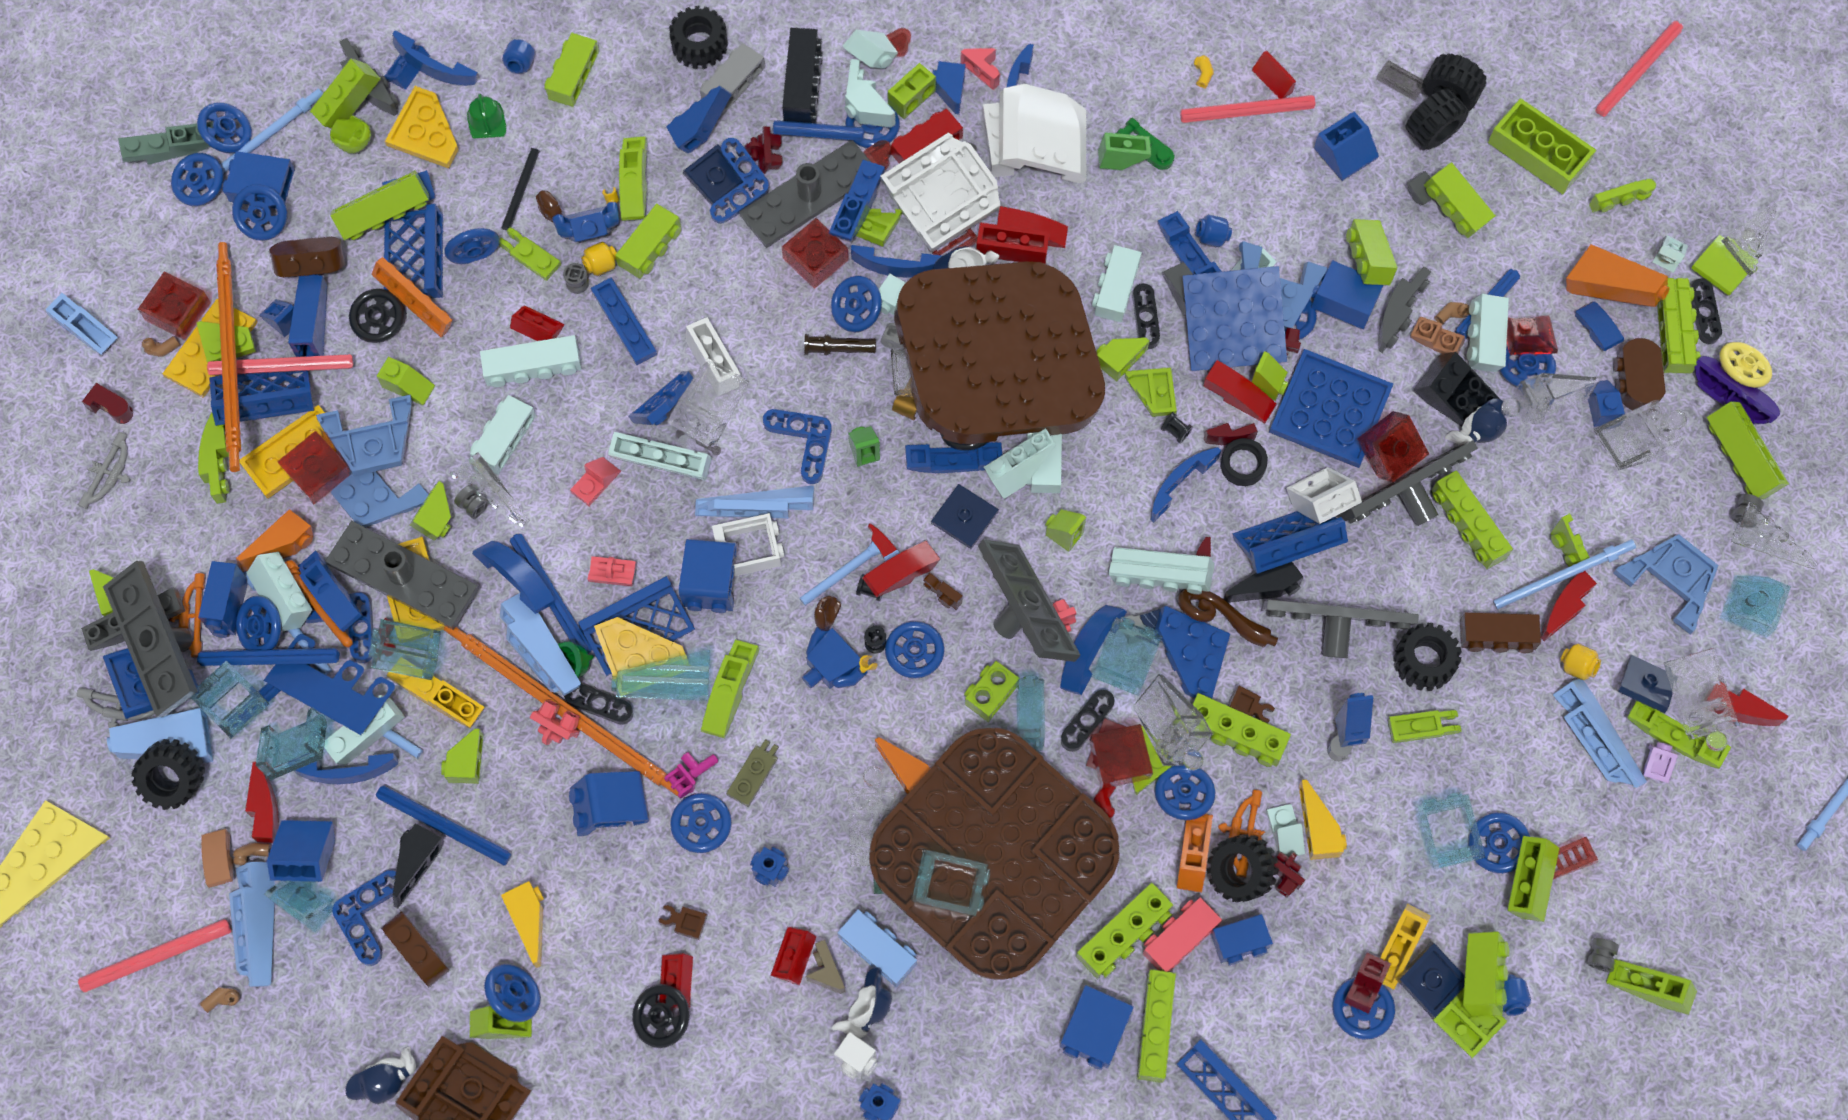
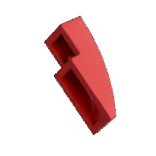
[997,206,1068,248]
[1203,360,1277,424]
[863,541,940,597]
[1541,571,1597,641]
[1700,683,1788,726]
[245,762,279,843]

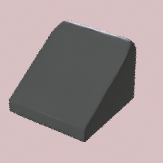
[1406,171,1433,205]

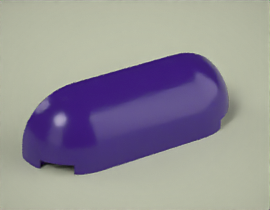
[1695,356,1780,425]

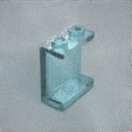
[1092,617,1163,696]
[256,707,327,780]

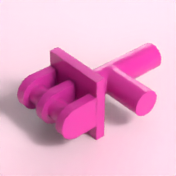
[664,752,718,798]

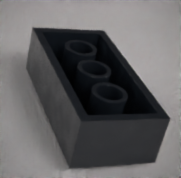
[782,27,823,123]

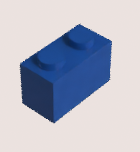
[1211,914,1273,965]

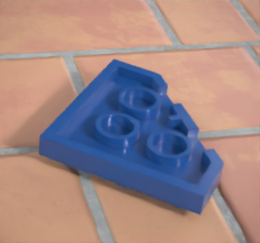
[628,371,694,425]
[1155,606,1230,699]
[103,648,201,719]

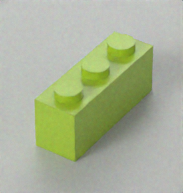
[544,32,599,107]
[310,59,381,128]
[1424,162,1496,238]
[615,203,681,279]
[1346,219,1398,285]
[1507,836,1560,922]
[1463,932,1510,1016]

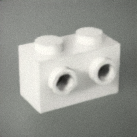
[834,1032,878,1080]

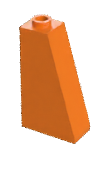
[1566,244,1670,307]

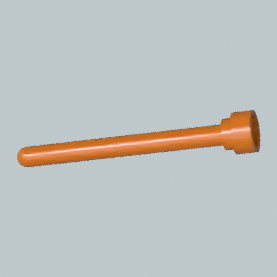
[285,560,353,647]

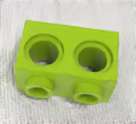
[887,63,936,119]
[964,661,1020,723]

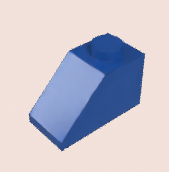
[932,61,966,115]
[1584,380,1625,427]

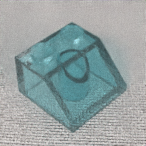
[1720,575,1791,638]
[264,881,334,934]

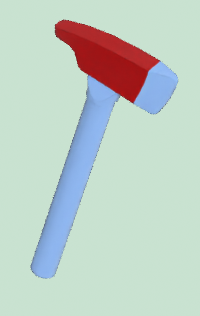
[800,523,899,606]

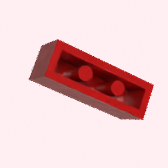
[891,108,963,164]
[976,222,1050,264]

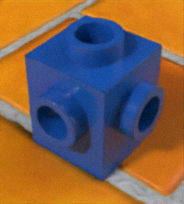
[750,847,789,887]
[858,1083,901,1120]

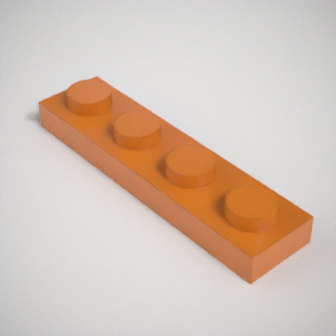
[371,257,452,337]

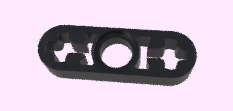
[1691,279,1722,344]
[1132,283,1160,349]
[564,684,633,725]
[1061,690,1115,752]

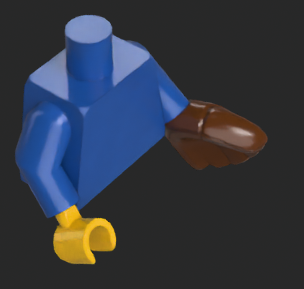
[536,187,619,242]
[802,596,878,689]

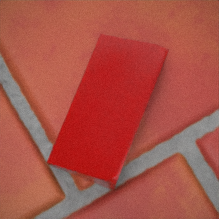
[1252,50,1296,99]
[510,305,565,341]
[770,927,816,985]
[659,953,693,1008]

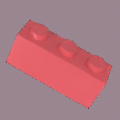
[1143,897,1222,972]

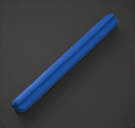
[510,534,592,654]
[197,648,340,666]
[376,786,512,865]

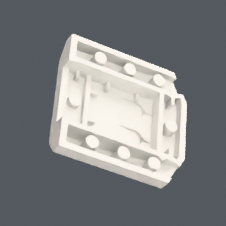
[999,84,1086,183]
[880,133,1000,252]

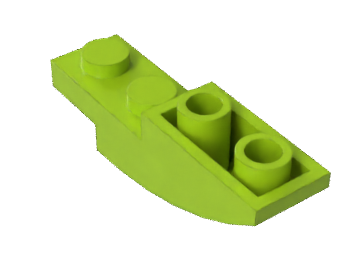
[619,136,647,221]
[198,412,229,504]
[701,640,759,739]

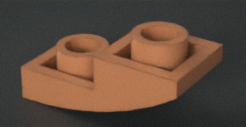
[1410,316,1465,354]
[201,829,234,888]

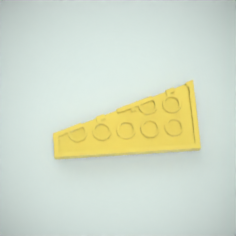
[0,800,110,928]

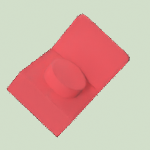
[960,48,1000,90]
[570,457,621,506]

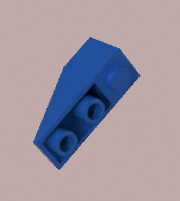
[666,85,731,154]
[1335,693,1373,747]

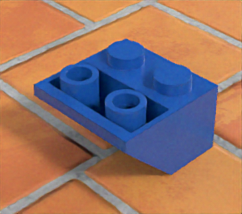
[1314,111,1379,181]

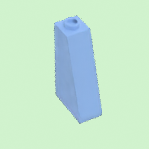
[107,708,213,763]

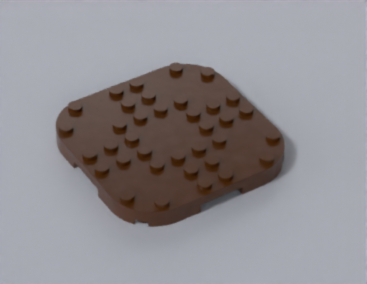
[894,261,1105,444]
[869,728,1120,980]

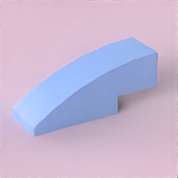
[45,293,118,355]

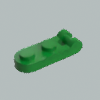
[1116,118,1175,170]

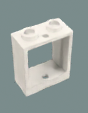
[1286,467,1362,524]
[712,513,784,576]

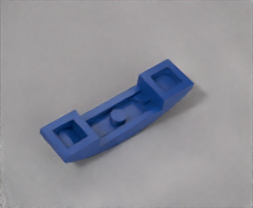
[392,30,478,86]
[1006,44,1034,88]
[1158,211,1222,274]
[851,245,941,278]
[905,442,1002,474]
[1150,447,1222,523]
[472,541,555,614]
[1060,605,1127,695]
[291,753,398,785]

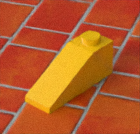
[1298,780,1347,860]
[501,881,544,968]
[1380,904,1431,990]

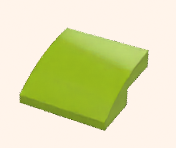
[1691,235,1758,296]
[1433,988,1508,1058]

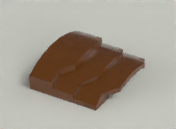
[395,1036,531,1120]

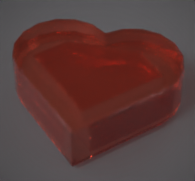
[886,28,911,57]
[863,140,892,170]

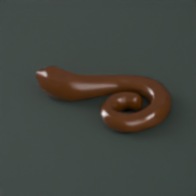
[1177,589,1278,648]

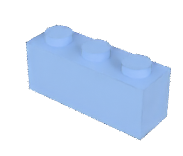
[837,910,917,988]

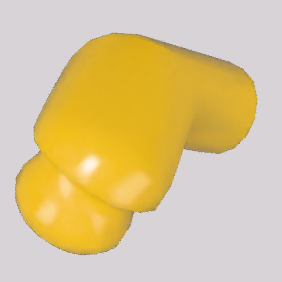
[1194,55,1214,89]

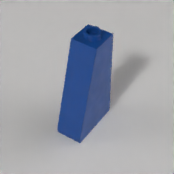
[288,274,328,357]

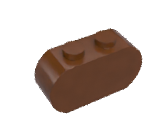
[269,236,345,277]
[1614,338,1666,412]
[381,911,450,987]

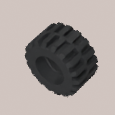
[669,6,728,69]
[1422,53,1487,111]
[1405,89,1469,150]
[1393,623,1462,691]
[131,739,205,810]
[1207,834,1279,902]

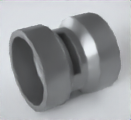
[563,263,589,294]
[454,485,489,519]
[1731,494,1764,528]
[1587,938,1619,972]

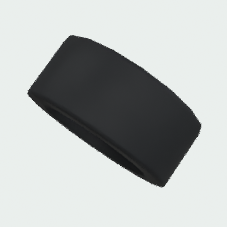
[1220,438,1268,487]

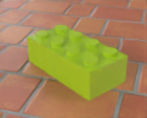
[1488,98,1596,195]

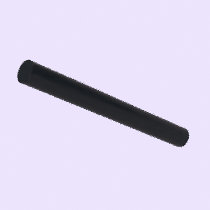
[501,148,540,231]

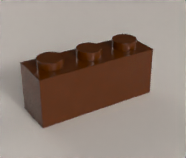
[1460,612,1541,653]

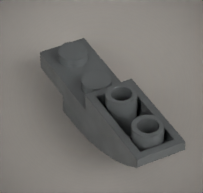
[339,38,399,116]
[1378,266,1432,353]
[81,587,185,651]

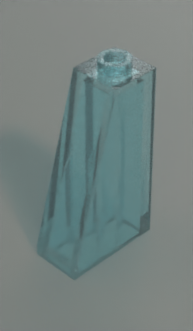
[611,650,710,701]

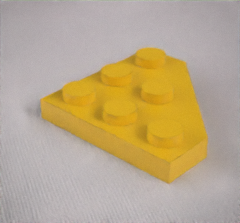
[385,86,459,168]
[594,617,691,696]

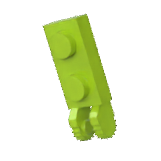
[1589,178,1657,212]
[499,227,562,281]
[1387,710,1462,743]

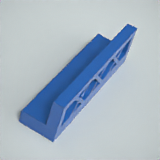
[1176,1039,1277,1120]

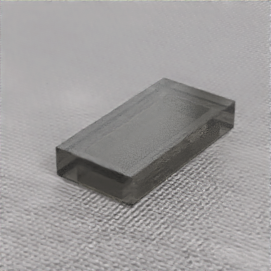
[1376,60,1424,101]

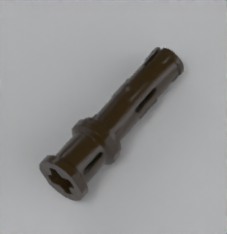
[804,334,876,355]

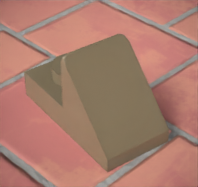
[806,940,845,994]

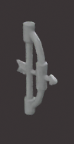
[78,432,130,509]
[77,687,155,728]

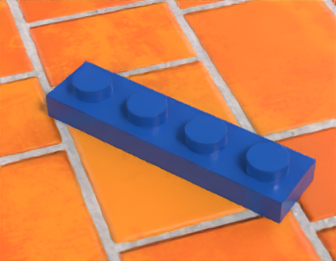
[591,277,657,366]

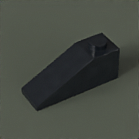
[1223,562,1304,603]
[393,823,442,909]

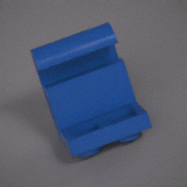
[679,539,737,613]
[569,771,649,836]

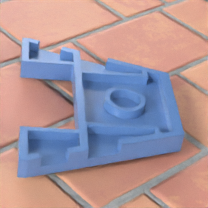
[1239,241,1327,330]
[316,395,412,476]
[331,468,428,528]
[1614,534,1718,635]

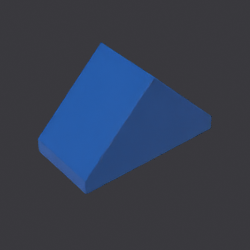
[259,299,294,337]

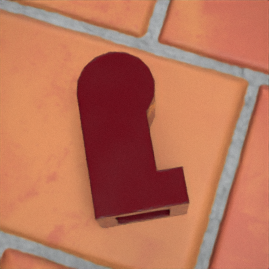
[82,383,134,424]

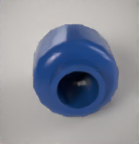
[502,39,535,73]
[1195,214,1232,247]
[1503,974,1531,1016]

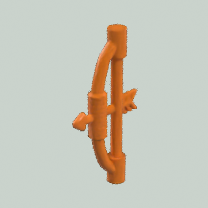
[169,573,205,658]
[1218,790,1265,878]

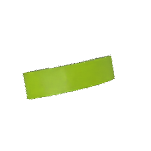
[1627,701,1731,769]

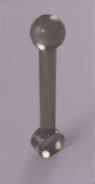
[675,429,721,456]

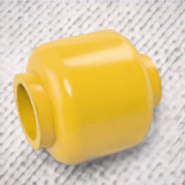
[581,242,616,276]
[1561,644,1601,680]

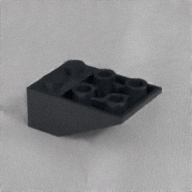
[1413,352,1500,427]

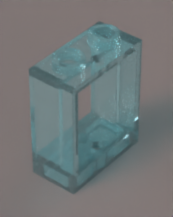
[368,619,441,680]
[190,661,269,739]
[1017,675,1045,751]
[1418,792,1485,870]
[911,849,990,916]

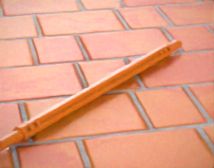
[216,242,241,472]
[444,626,681,799]

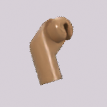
[1434,302,1470,325]
[142,336,180,357]
[233,843,272,865]
[199,987,240,1013]

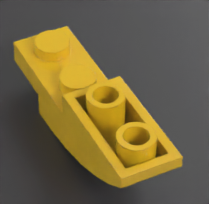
[386,655,485,728]

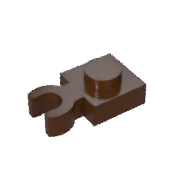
[923,573,963,610]
[1228,686,1275,723]
[659,905,708,940]

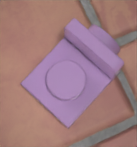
[1642,741,1678,783]

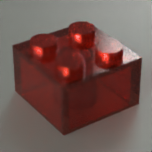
[781,218,849,289]
[138,271,211,340]
[1357,411,1429,482]
[277,431,351,505]
[1089,724,1153,790]

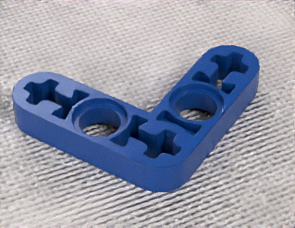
[710,138,769,224]
[763,409,832,484]
[305,593,375,663]
[332,870,396,966]

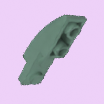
[118,121,217,165]

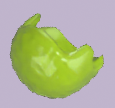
[330,115,371,154]

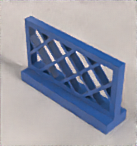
[384,204,443,301]
[209,371,314,426]
[1232,511,1348,574]
[578,576,695,676]

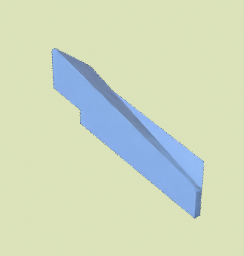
[695,486,814,519]
[500,593,581,696]
[1553,679,1647,788]
[229,862,275,987]

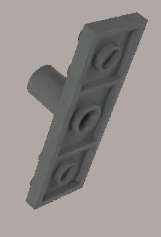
[739,140,871,249]
[1336,440,1478,526]
[325,521,479,630]
[978,539,1081,662]
[103,561,198,717]
[1262,600,1419,658]

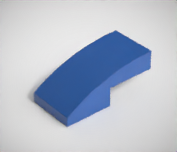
[1575,301,1624,351]

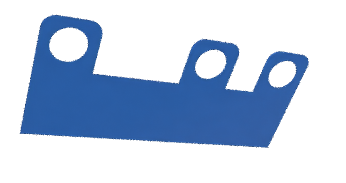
[263,634,395,735]

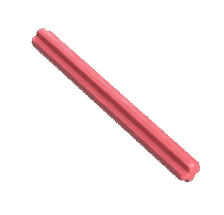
[1595,21,1683,117]
[1180,95,1316,123]
[207,354,353,376]
[78,919,231,992]

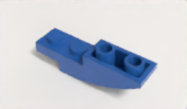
[829,160,885,241]
[298,550,362,632]

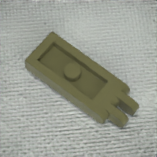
[726,740,779,807]

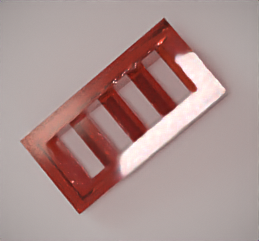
[1553,836,1598,880]

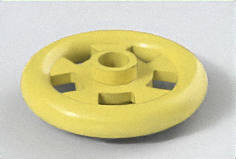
[1719,342,1772,388]

